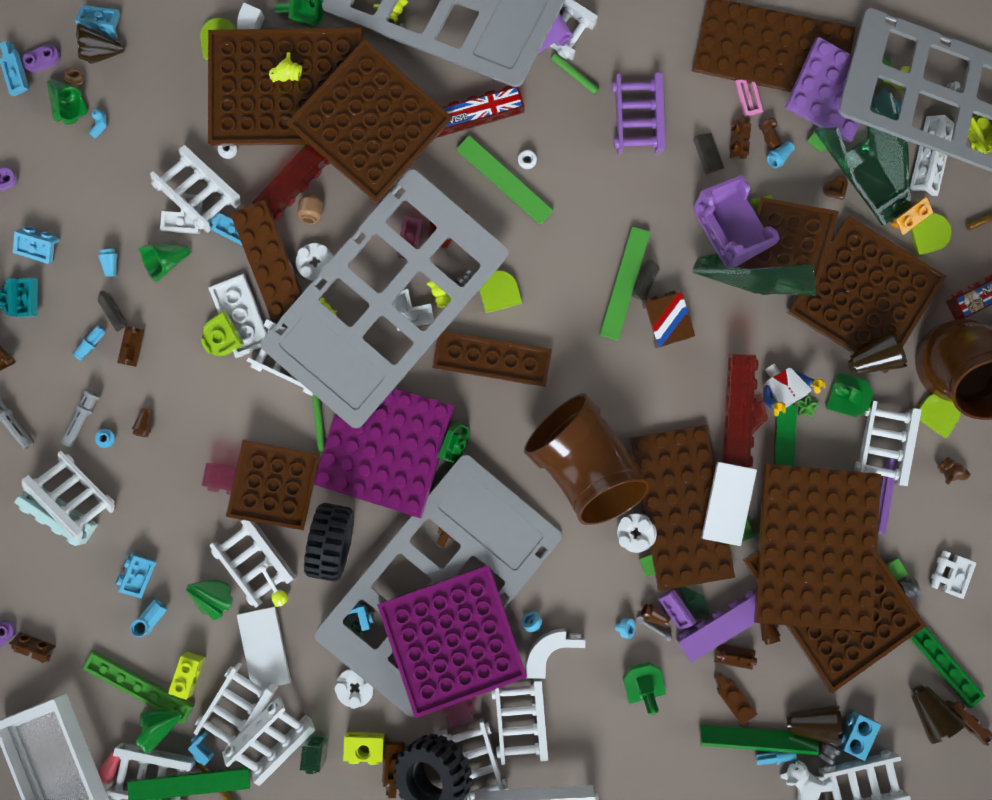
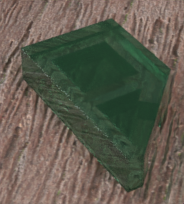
[679,586,709,619]

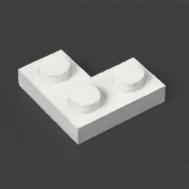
[160,194,203,234]
[392,289,434,331]

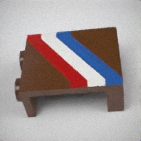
[642,291,695,349]

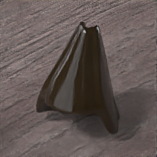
[76,23,125,64]

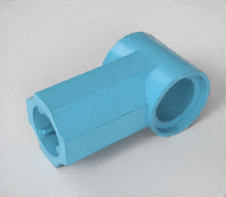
[130,599,168,637]

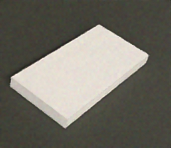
[208,273,268,358]
[701,462,757,546]
[237,606,291,688]

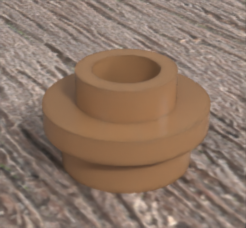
[64,68,84,86]

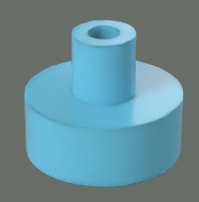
[521,611,542,632]
[615,618,635,639]

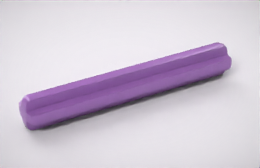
[878,458,898,534]

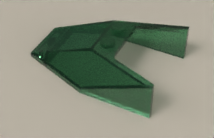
[814,92,911,225]
[693,253,816,295]

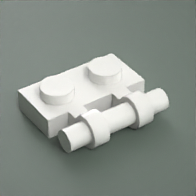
[930,550,976,599]

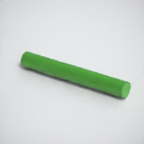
[551,53,599,95]
[312,395,325,452]

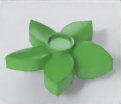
[796,395,819,418]

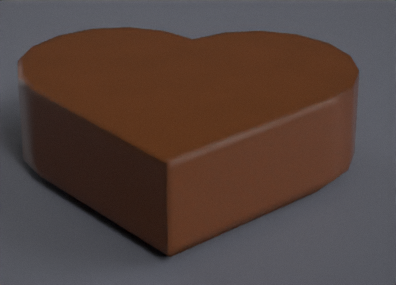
[823,176,848,200]

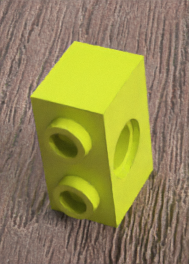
[168,651,206,700]
[343,732,386,765]

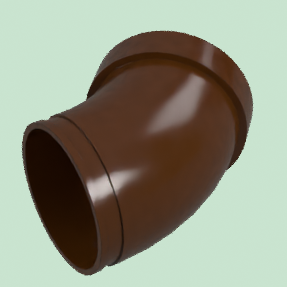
[915,319,992,420]
[524,394,649,525]

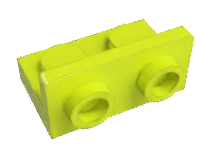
[968,115,992,154]

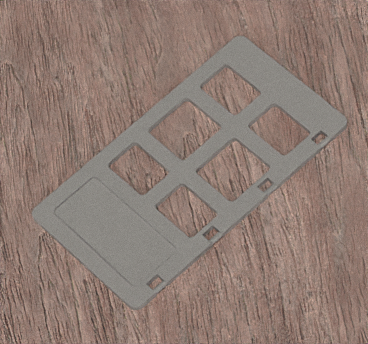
[322,0,565,87]
[838,8,992,172]
[261,170,508,428]
[314,455,562,717]

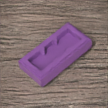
[658,590,696,630]

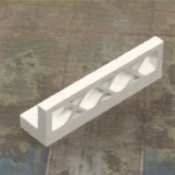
[910,115,955,196]

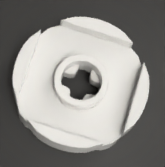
[296,243,334,282]
[617,513,657,553]
[335,668,374,709]

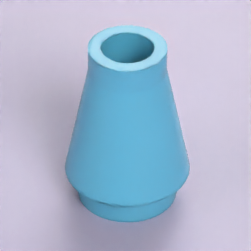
[767,141,795,168]
[98,249,118,277]

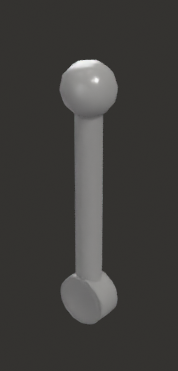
[636,616,672,641]

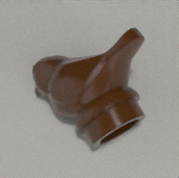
[937,457,971,485]

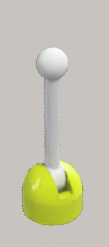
[258,564,289,607]

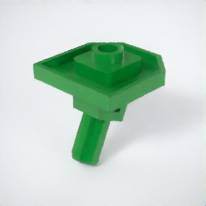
[274,0,323,28]
[826,373,874,418]
[438,423,470,463]
[622,662,666,716]

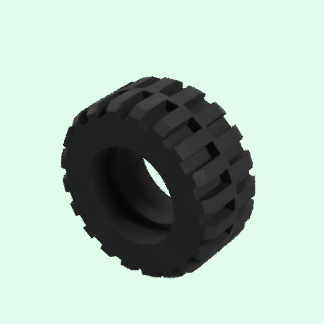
[304,503,354,582]
[394,734,472,800]

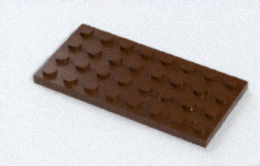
[692,0,856,92]
[630,425,735,591]

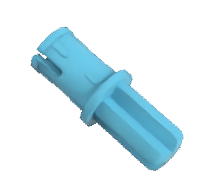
[72,326,105,361]
[756,751,797,765]

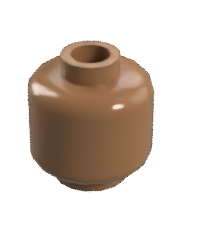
[297,194,323,225]

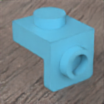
[348,602,374,631]
[188,730,215,766]

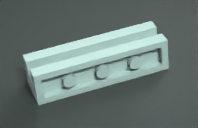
[14,487,98,546]

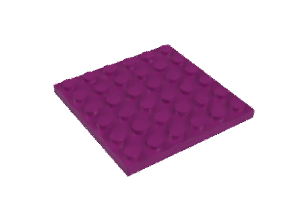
[314,388,455,518]
[377,565,527,718]

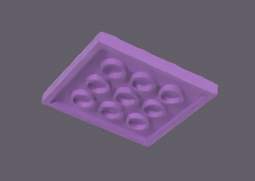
[784,37,880,142]

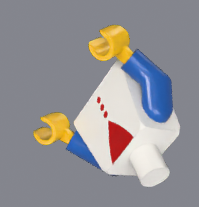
[763,364,826,416]

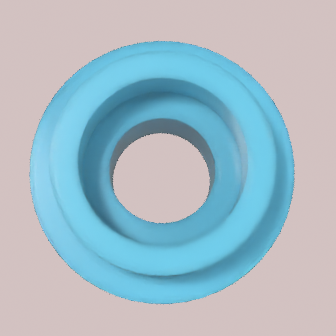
[95,429,115,448]

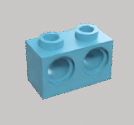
[839,710,881,761]

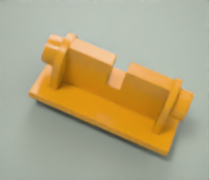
[891,197,933,235]

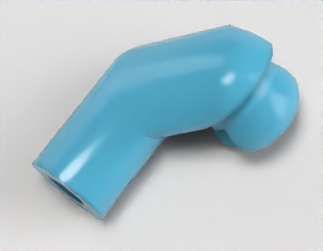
[88,109,107,139]

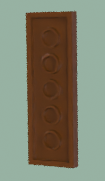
[230,200,302,322]
[432,331,552,387]

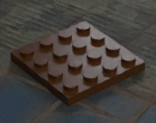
[740,197,839,288]
[226,440,320,530]

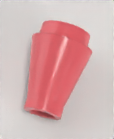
[97,752,120,784]

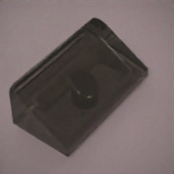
[693,133,724,175]
[632,259,660,301]
[98,291,129,332]

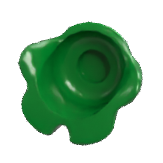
[47,79,88,125]
[139,244,191,282]
[186,579,233,620]
[136,710,182,754]

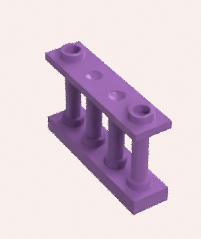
[612,73,666,155]

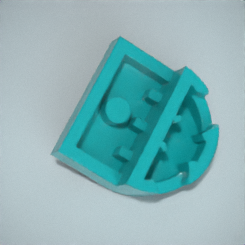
[0,278,38,318]

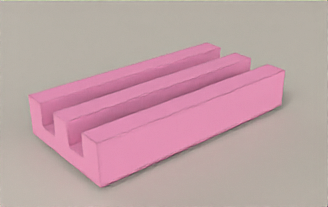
[735,79,764,117]

